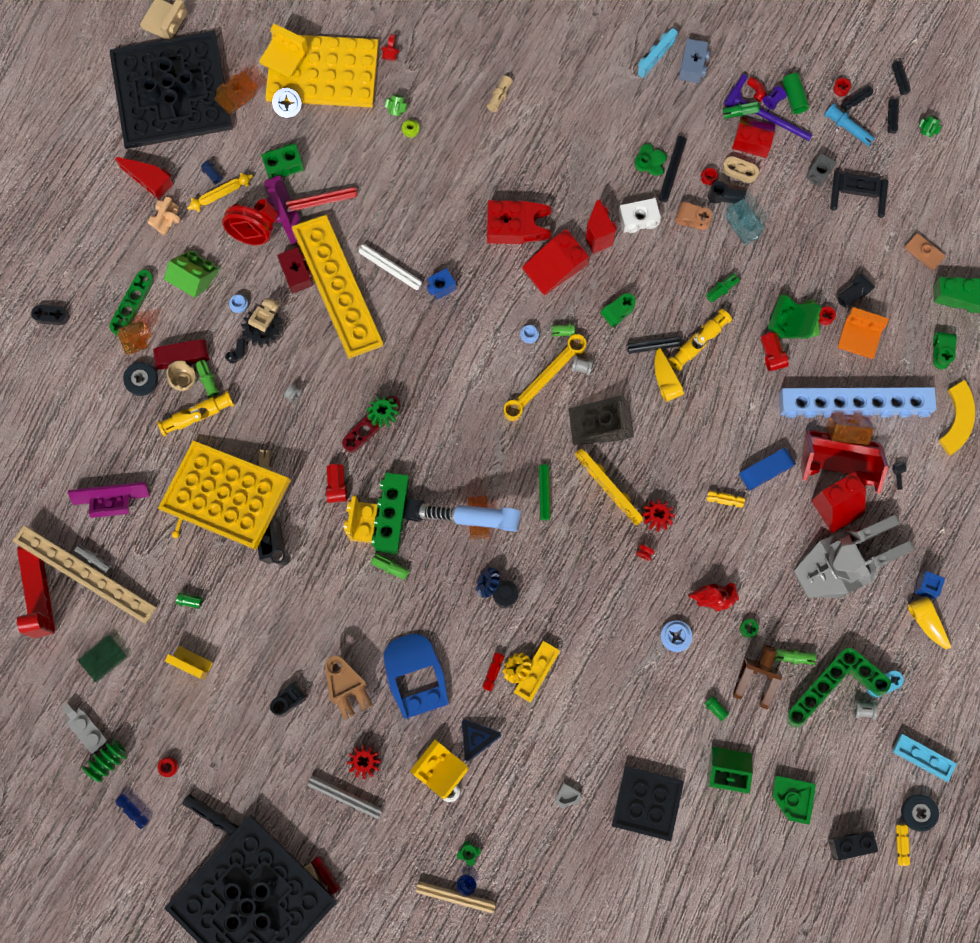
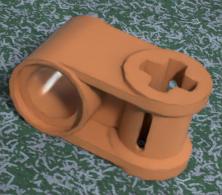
[675,202,712,230]

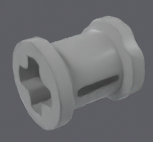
[571,355,593,376]
[853,700,878,720]

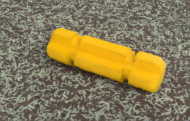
[707,490,745,508]
[896,825,910,866]

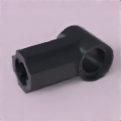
[707,181,746,205]
[836,273,875,309]

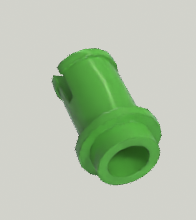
[552,323,575,338]

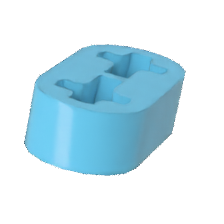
[866,671,904,698]

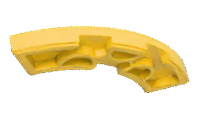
[939,380,975,456]

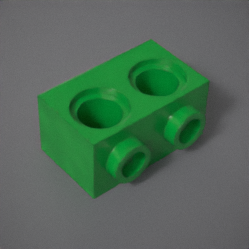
[261,144,304,179]

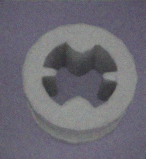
[284,384,302,403]

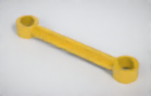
[504,334,586,421]

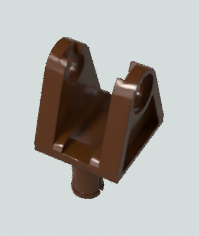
[732,644,782,710]

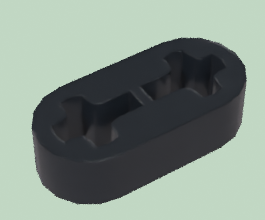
[31,305,69,325]

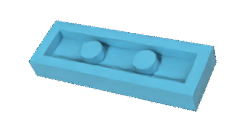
[638,28,678,78]
[892,734,957,782]

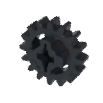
[241,308,283,348]

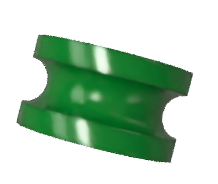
[740,619,759,638]

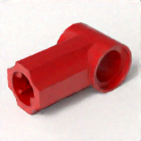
[760,332,789,372]
[326,464,347,503]

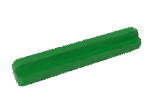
[539,464,551,521]

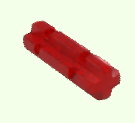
[482,652,504,691]

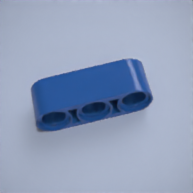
[739,448,796,491]

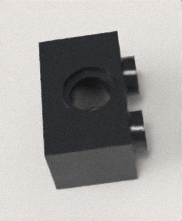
[828,831,879,860]

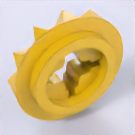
[502,652,532,683]

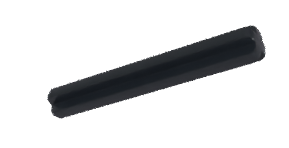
[658,136,687,203]

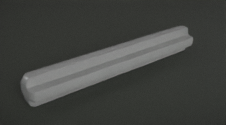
[308,776,383,819]

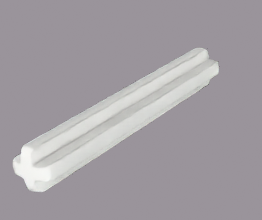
[359,244,422,290]

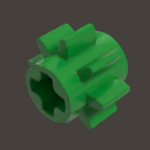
[918,115,943,137]

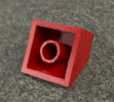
[732,116,776,158]

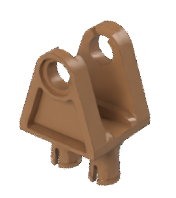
[325,656,374,720]

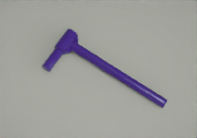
[724,74,812,141]

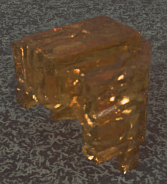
[117,321,151,355]

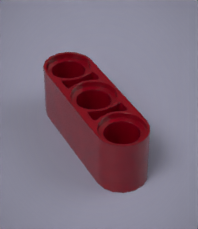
[153,339,210,370]

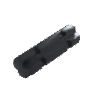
[892,61,911,95]
[841,86,874,111]
[887,99,899,134]

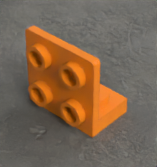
[837,307,889,359]

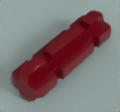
[311,856,341,895]

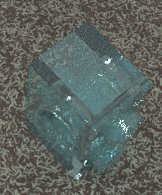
[725,199,764,246]

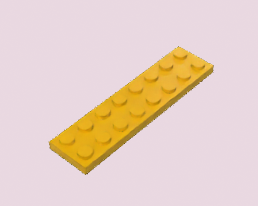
[292,215,383,359]

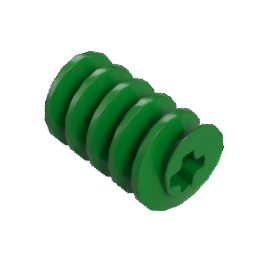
[81,738,128,782]

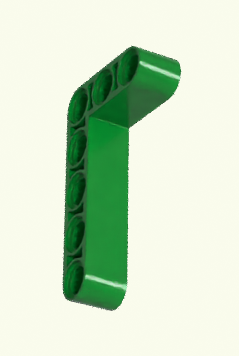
[787,648,891,728]

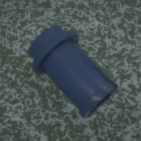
[201,160,223,185]

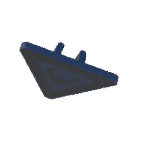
[462,720,502,762]

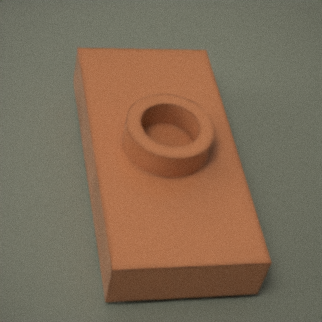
[904,233,946,271]

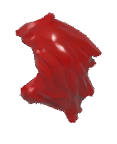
[688,583,739,612]

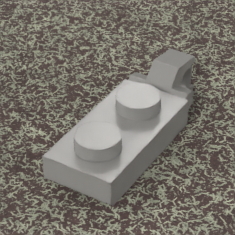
[62,703,109,755]

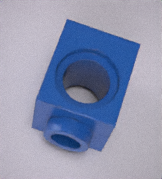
[426,268,456,300]
[914,571,945,600]

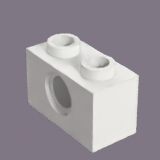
[618,198,661,233]

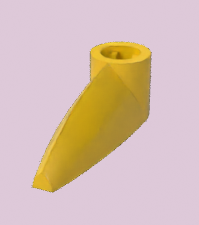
[654,348,684,402]
[908,596,951,649]

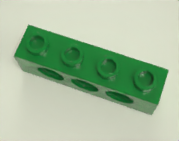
[371,473,409,554]

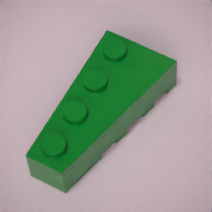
[933,277,980,313]

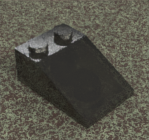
[569,395,634,445]

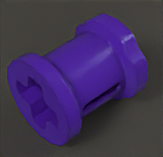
[763,86,787,110]

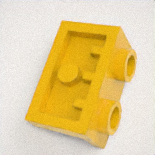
[165,646,213,680]

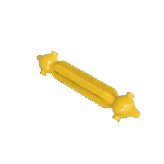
[187,172,253,212]

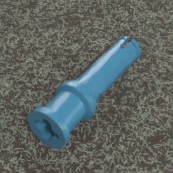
[824,103,876,147]

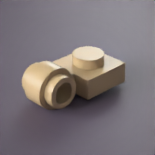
[248,298,280,332]

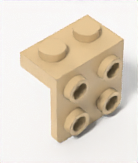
[140,0,187,39]

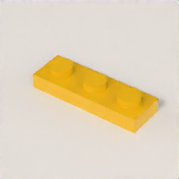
[514,641,560,703]

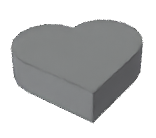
[555,782,582,808]

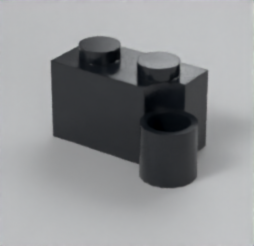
[258,518,291,566]

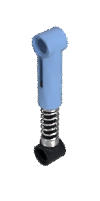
[403,499,521,532]

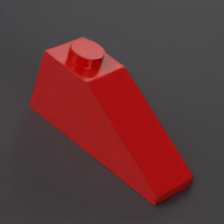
[115,157,173,200]

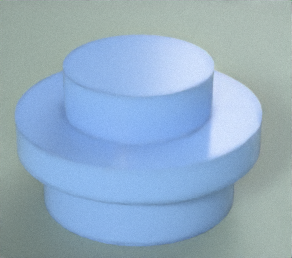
[229,295,248,313]
[520,325,539,343]

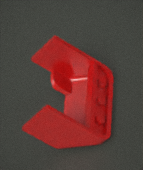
[800,430,889,494]

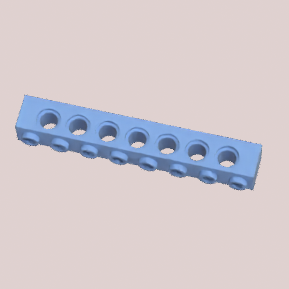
[779,388,936,418]

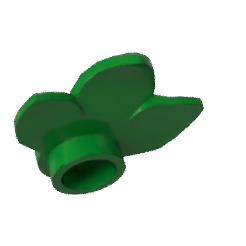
[634,144,667,176]

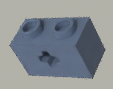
[679,39,710,83]

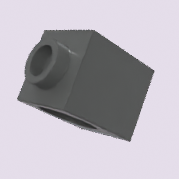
[806,153,837,187]

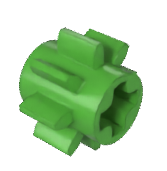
[385,94,408,116]

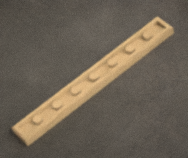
[12,525,157,625]

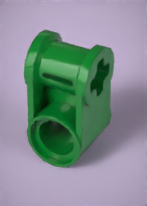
[600,293,636,327]
[933,332,957,370]

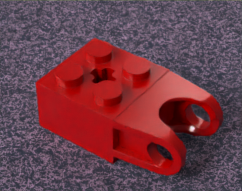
[487,200,552,244]

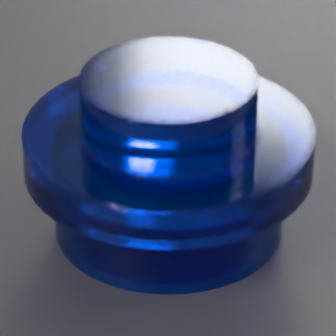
[456,875,476,896]

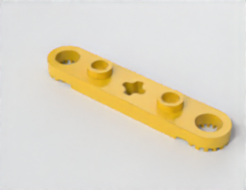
[575,448,643,526]

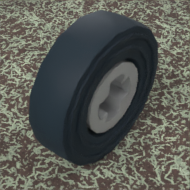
[123,362,158,396]
[901,794,939,832]

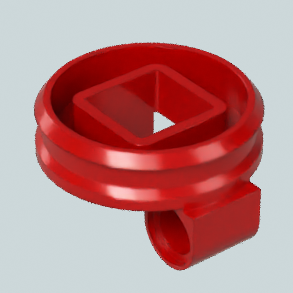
[222,199,278,245]

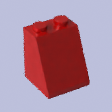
[812,472,866,533]

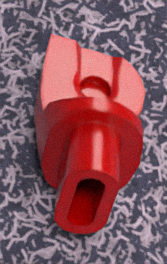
[381,34,400,61]

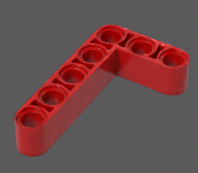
[17,546,55,639]

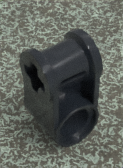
[270,681,309,717]

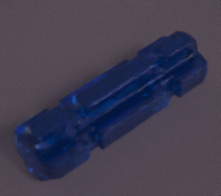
[115,794,149,829]

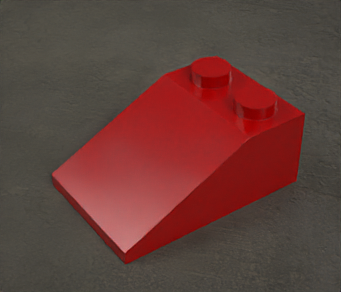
[522,229,589,296]

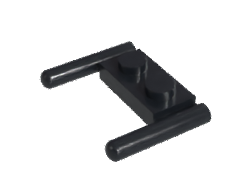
[830,172,889,218]

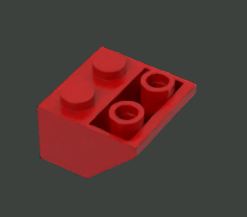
[585,199,617,254]

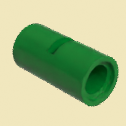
[782,73,810,114]

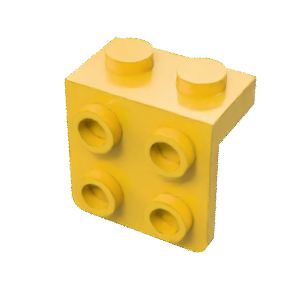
[409,739,469,799]

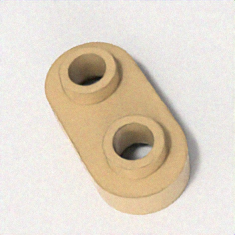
[723,156,759,183]

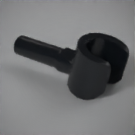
[892,462,907,490]

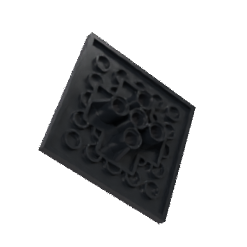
[109,31,233,149]
[164,815,339,943]

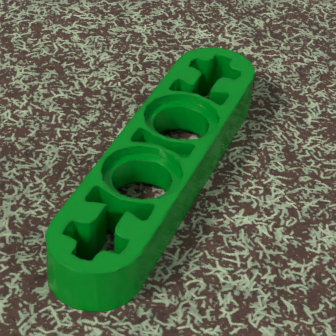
[109,270,154,337]

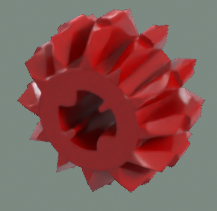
[642,499,675,532]
[347,744,381,780]

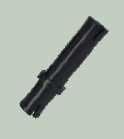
[182,793,239,836]

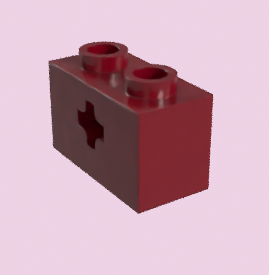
[277,247,313,294]

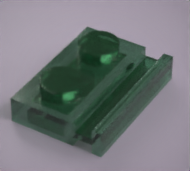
[78,635,128,683]

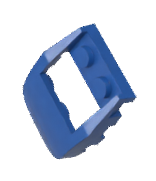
[383,634,450,720]

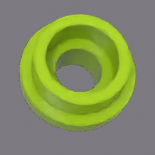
[402,120,420,138]

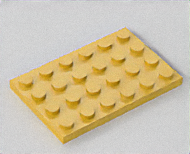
[265,35,379,107]
[158,441,291,550]

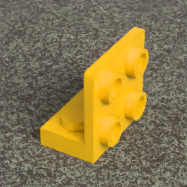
[259,24,308,78]
[344,495,378,543]

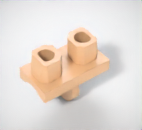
[148,197,180,235]

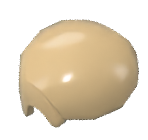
[166,361,196,391]

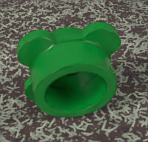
[457,841,481,866]

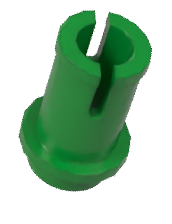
[176,591,202,609]
[704,695,729,722]

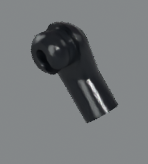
[225,339,246,364]

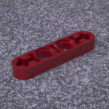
[342,396,401,453]

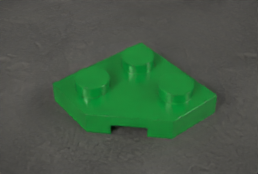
[771,776,816,825]

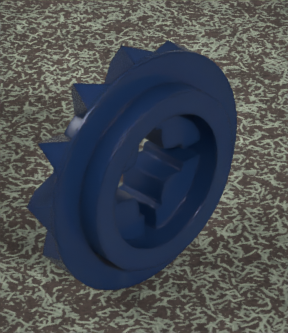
[475,567,500,598]

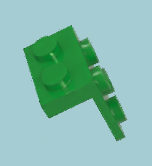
[768,295,822,339]

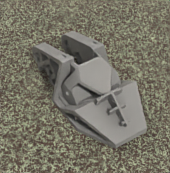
[793,515,915,598]

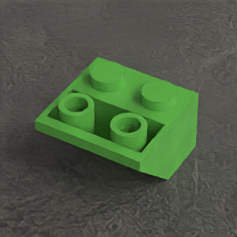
[164,250,220,298]

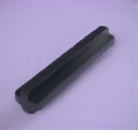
[626,336,682,354]

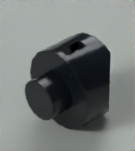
[492,580,519,608]

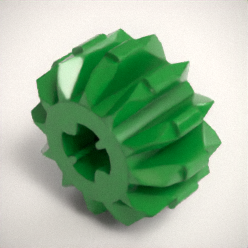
[367,395,399,428]

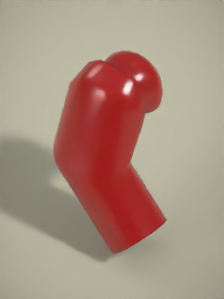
[747,77,766,102]

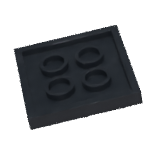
[611,766,684,842]

